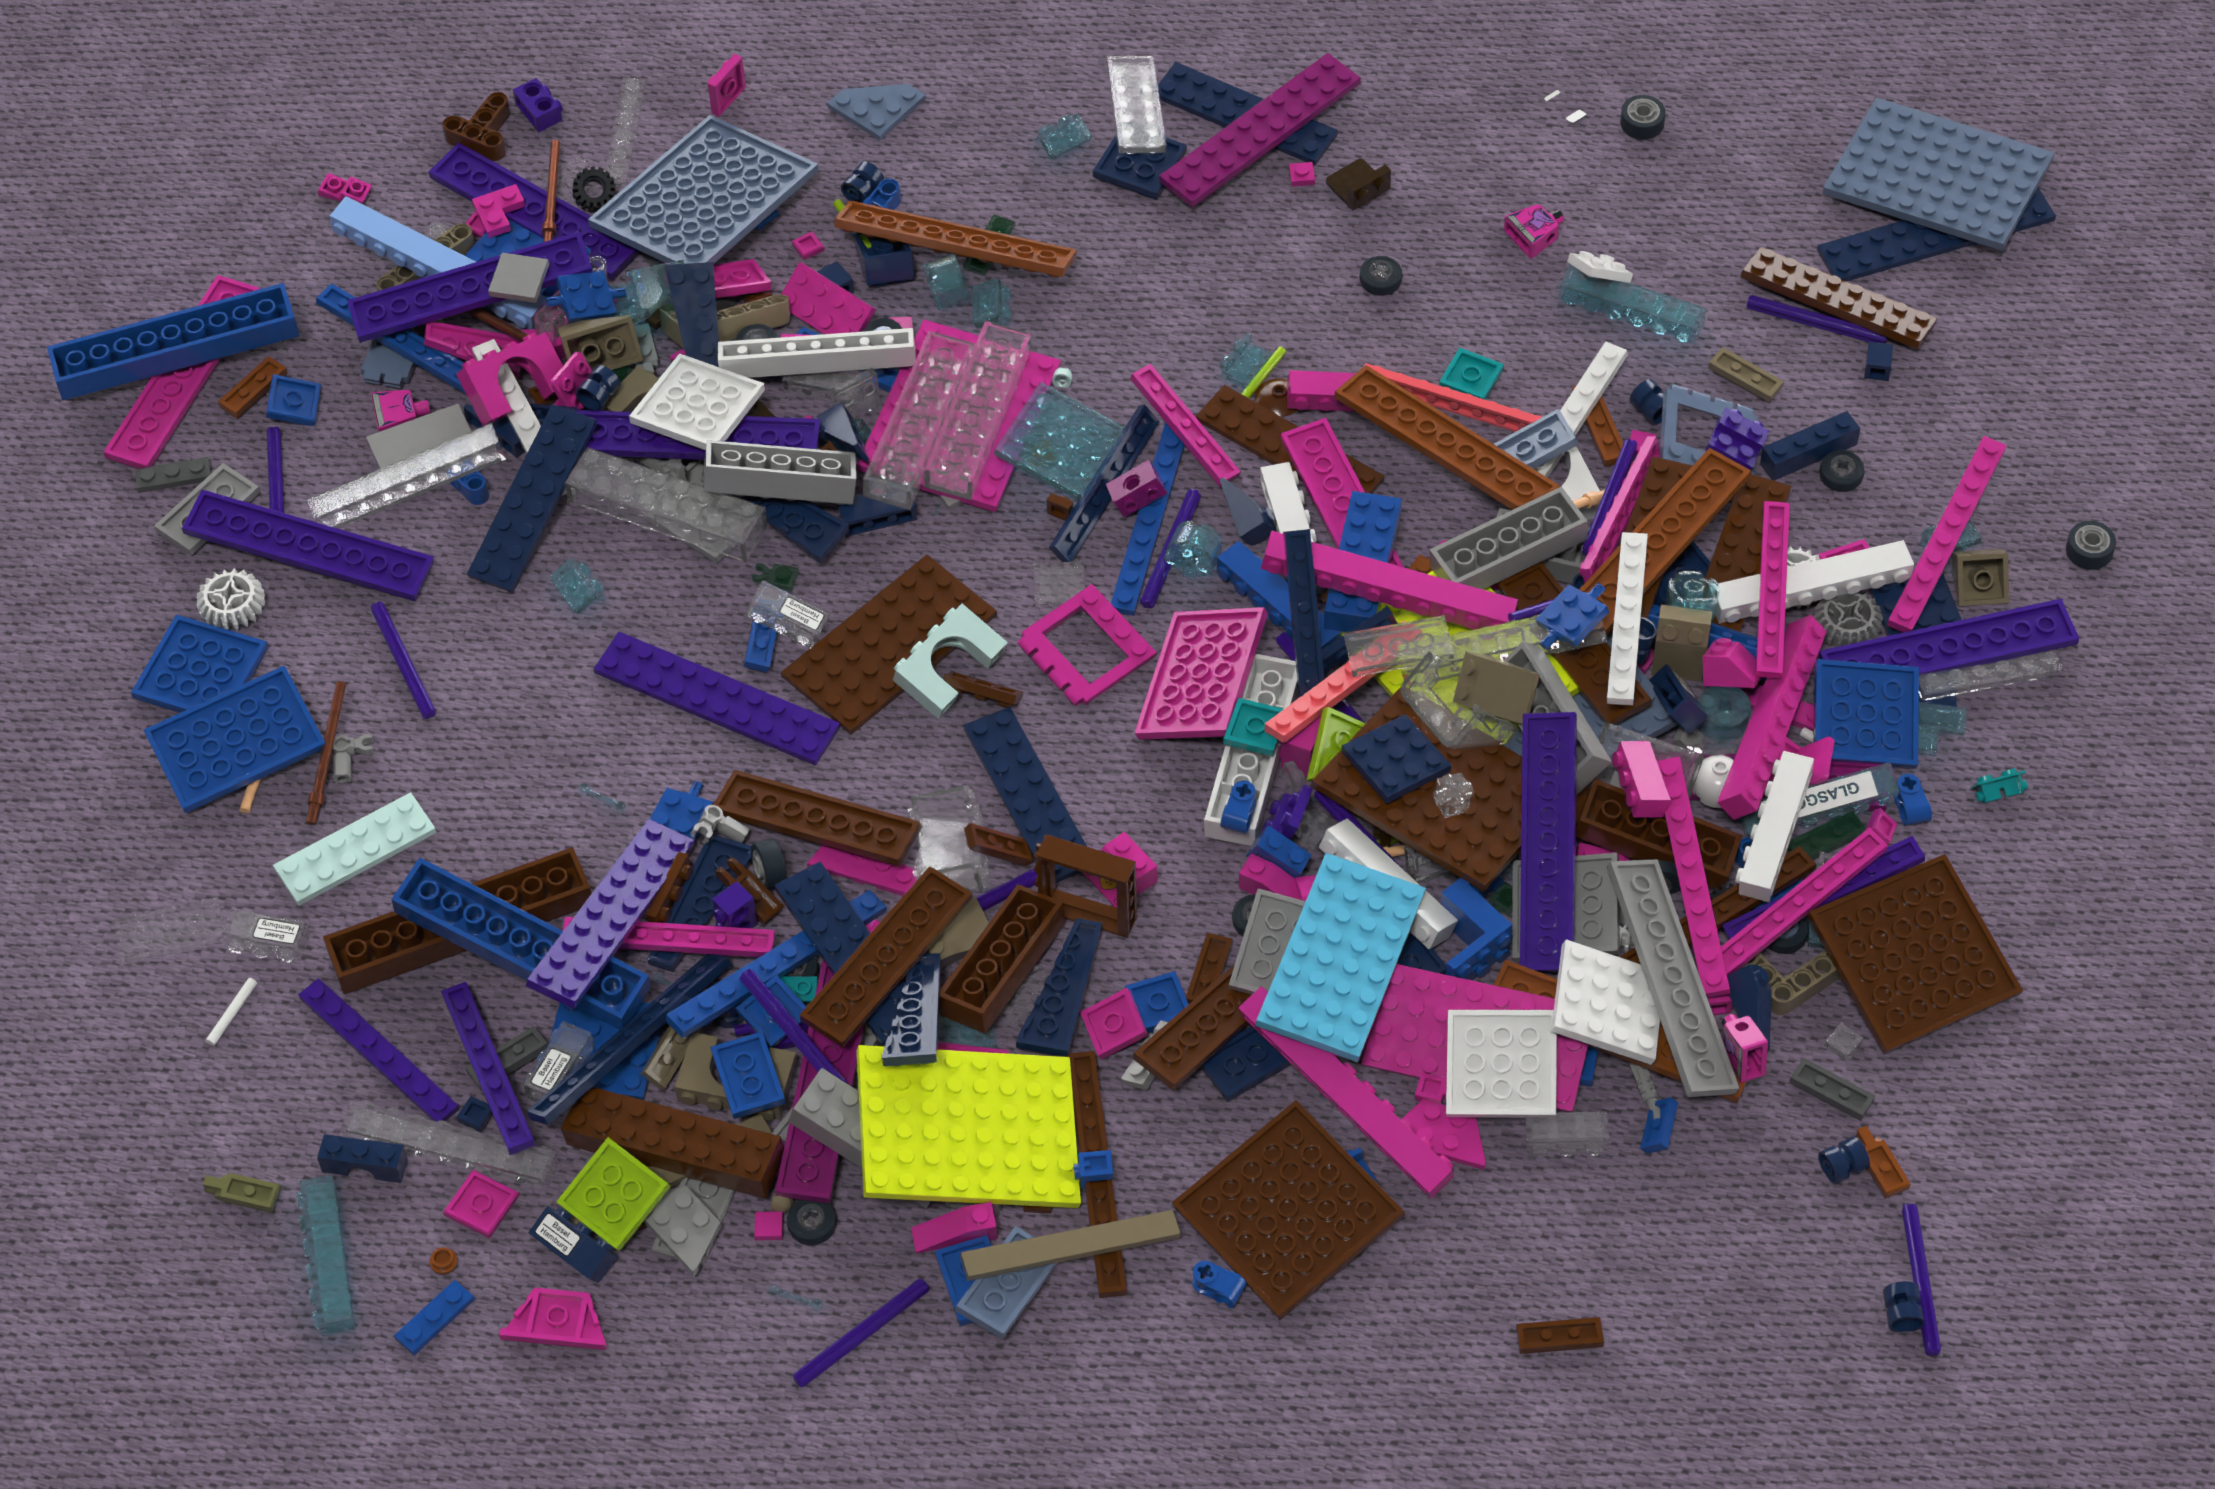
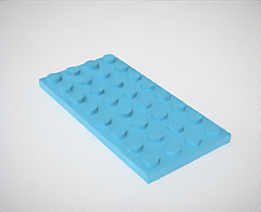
[1255,853,1426,1062]

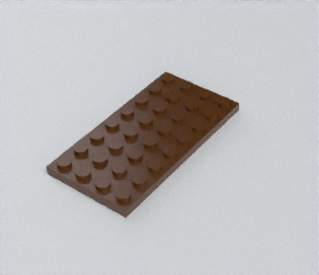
[781,555,997,735]

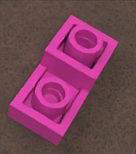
[318,173,372,204]

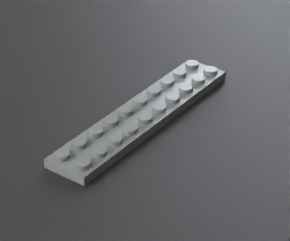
[1607,859,1740,1097]

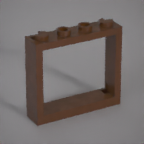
[1033,834,1137,938]

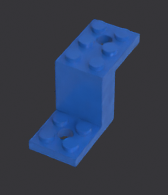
[1441,868,1512,980]

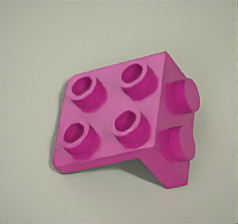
[551,352,592,410]
[1769,737,1835,788]

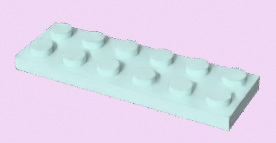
[273,792,436,906]

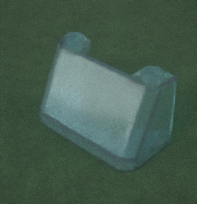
[610,260,684,325]

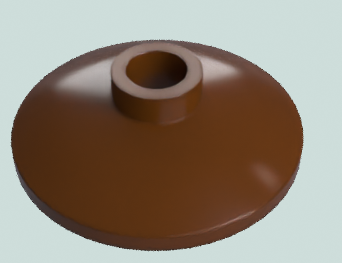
[1255,378,1298,417]

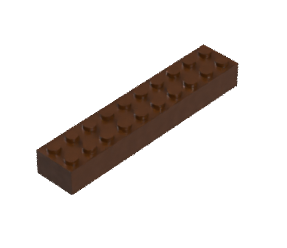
[323,847,592,994]

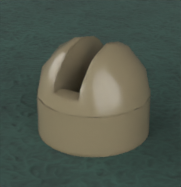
[771,1194,793,1213]

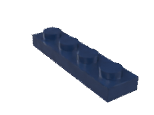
[1322,607,1398,676]

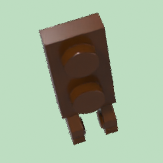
[715,857,784,926]

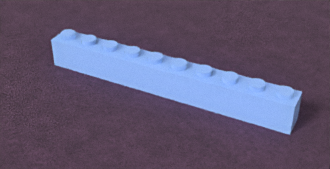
[330,196,549,329]

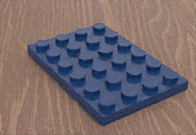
[144,665,326,813]

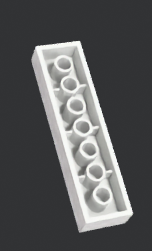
[1204,654,1298,846]

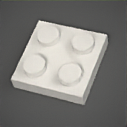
[1567,251,1633,283]

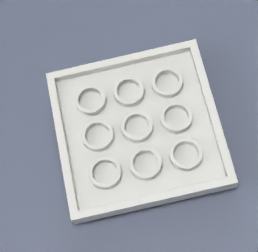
[629,353,765,450]
[1551,940,1660,1065]
[1446,1010,1557,1118]

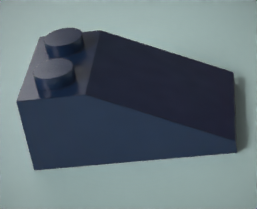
[852,232,914,286]

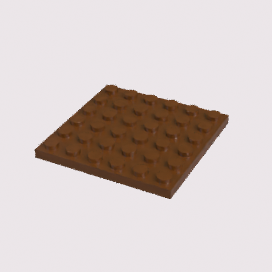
[1807,854,2023,1054]
[1172,1100,1405,1320]

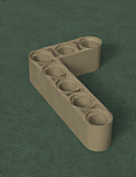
[376,223,475,332]
[659,294,791,348]
[1740,950,1841,1015]

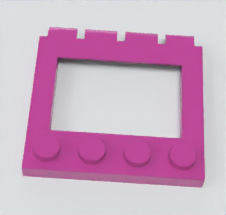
[1017,584,1157,706]

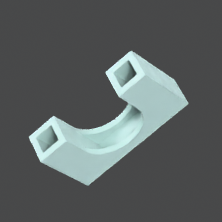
[893,604,1008,719]

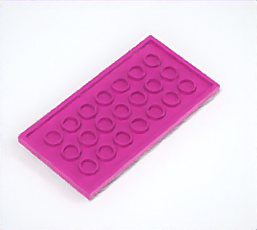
[1361,964,1589,1114]

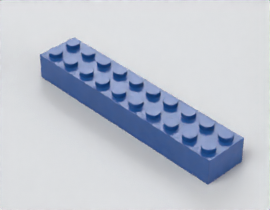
[47,283,300,401]
[391,857,651,1029]

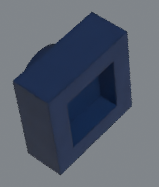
[456,1096,492,1133]

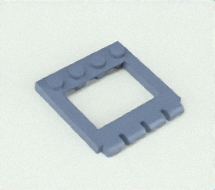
[1659,384,1758,475]

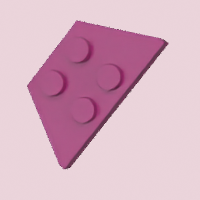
[1404,1099,1486,1170]
[499,1288,607,1350]

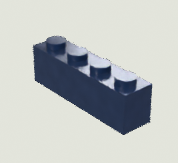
[1760,411,1860,481]

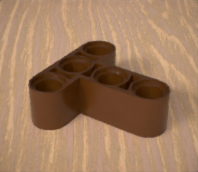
[442,92,510,161]

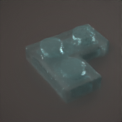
[1918,702,1967,757]

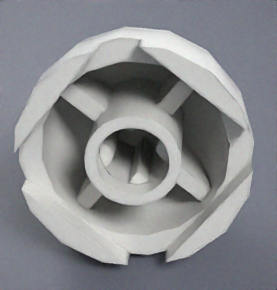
[1691,755,1734,808]

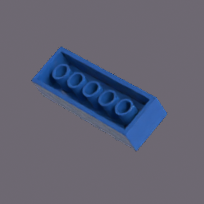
[1324,491,1402,632]

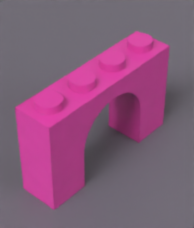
[456,332,563,426]

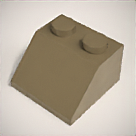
[1951,549,2009,606]

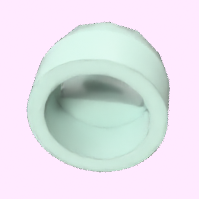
[1052,367,1072,388]

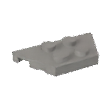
[643,1186,721,1276]

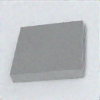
[488,253,549,303]

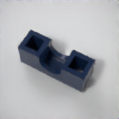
[317,1134,408,1183]

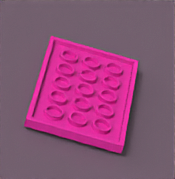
[1134,607,1268,739]

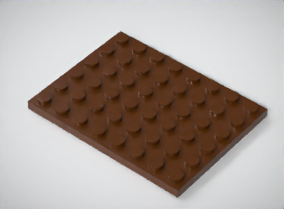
[1311,685,1522,892]

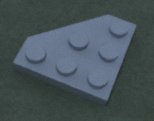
[827,84,926,141]

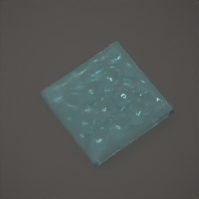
[994,382,1125,500]

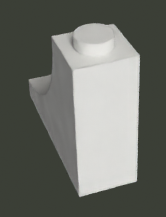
[1561,446,1600,520]

